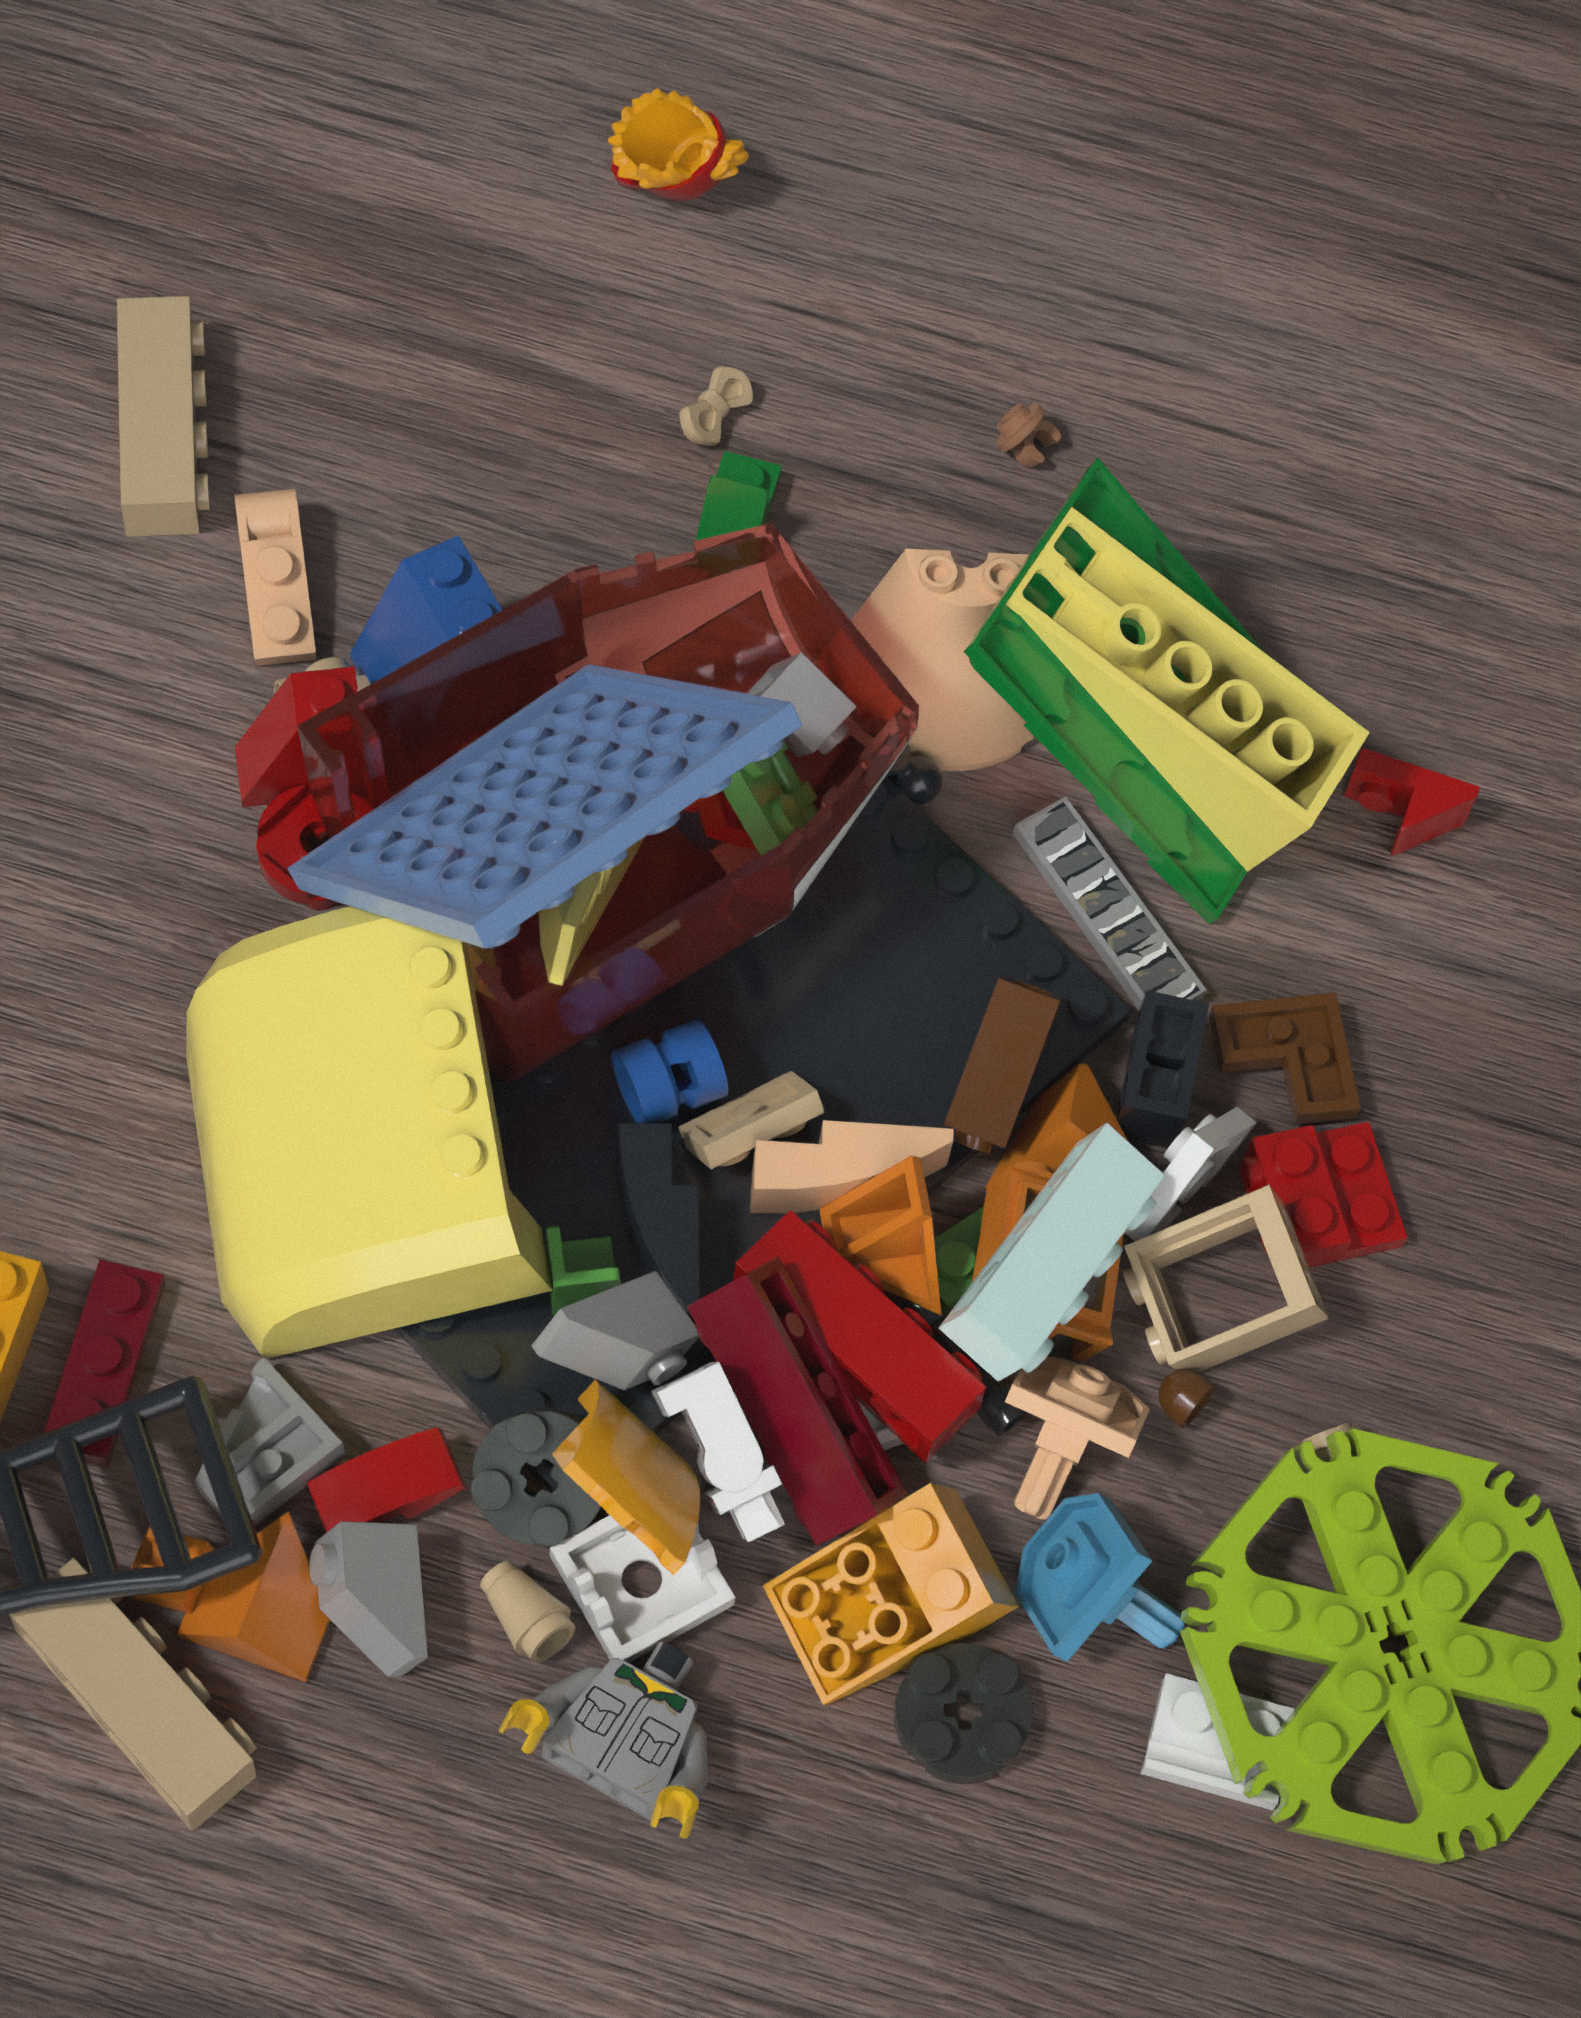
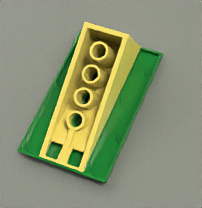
[964,457,1370,925]

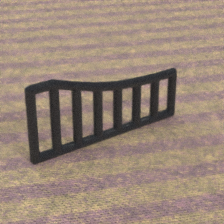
[0,1376,262,1616]

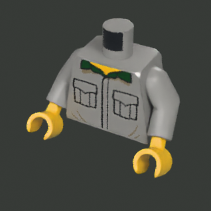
[498,1642,709,1838]

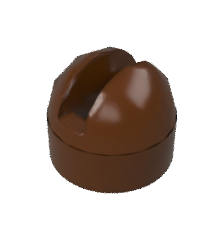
[1159,1370,1216,1429]

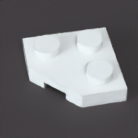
[1124,1107,1257,1241]

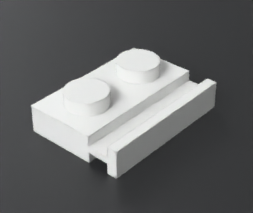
[1140,1673,1294,1810]

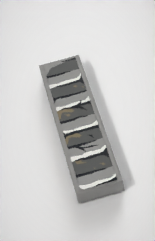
[1012,797,1207,1010]

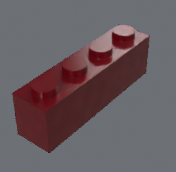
[687,1256,908,1546]

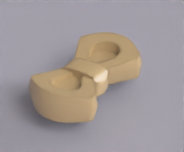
[679,366,753,446]

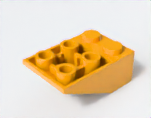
[763,1483,1019,1705]

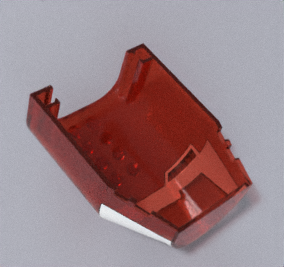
[297,523,919,1083]

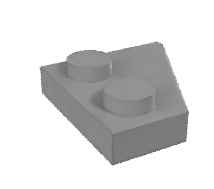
[194,1357,346,1526]

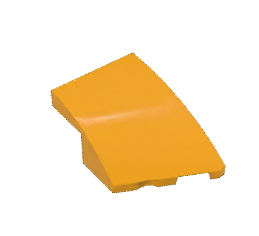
[552,1379,700,1575]

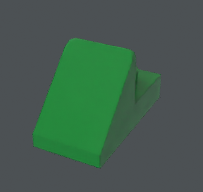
[692,450,782,569]

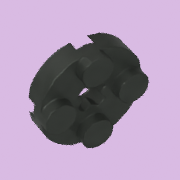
[471,1408,601,1546]
[894,1643,1032,1784]

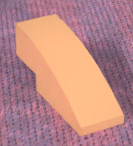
[750,1120,954,1213]

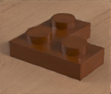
[1209,992,1361,1125]

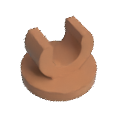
[996,402,1061,469]

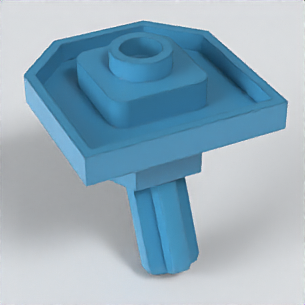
[1015,1493,1185,1662]

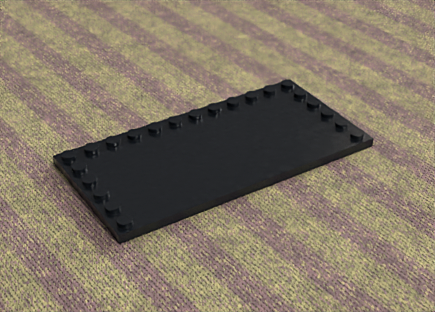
[394,768,1131,1491]

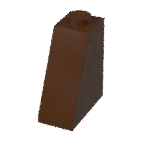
[944,975,1064,1154]

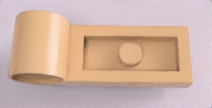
[234,489,316,666]

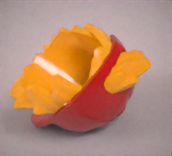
[607,88,749,201]

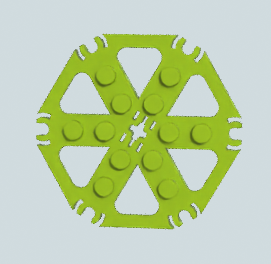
[1180,1428,1581,1865]

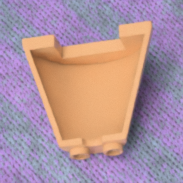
[825,548,1034,771]

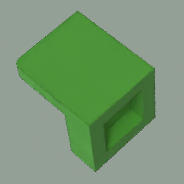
[545,1225,621,1315]

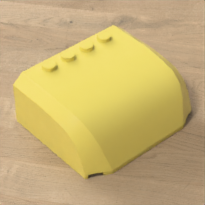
[186,906,553,1359]

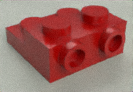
[1239,1122,1408,1268]

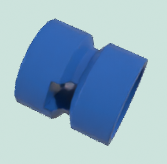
[611,1019,728,1124]

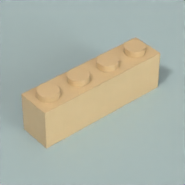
[117,296,210,537]
[9,1558,257,1832]

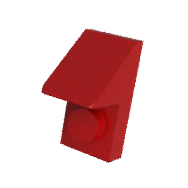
[1344,748,1480,855]

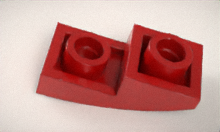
[306,1427,467,1532]

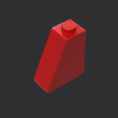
[235,666,367,808]

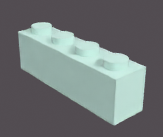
[939,1123,1165,1381]

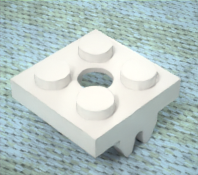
[549,1515,736,1663]

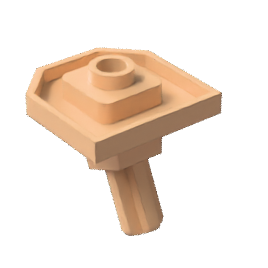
[1005,1356,1150,1520]

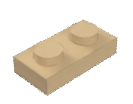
[679,1071,825,1169]

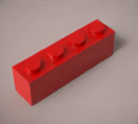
[733,1210,986,1463]

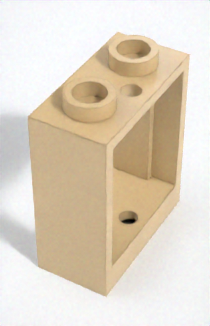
[1123,1185,1329,1373]

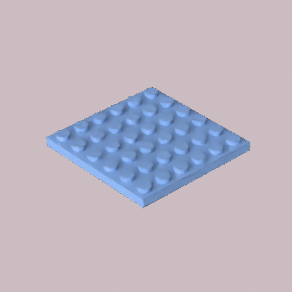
[288,664,803,948]

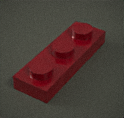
[44,1259,165,1467]

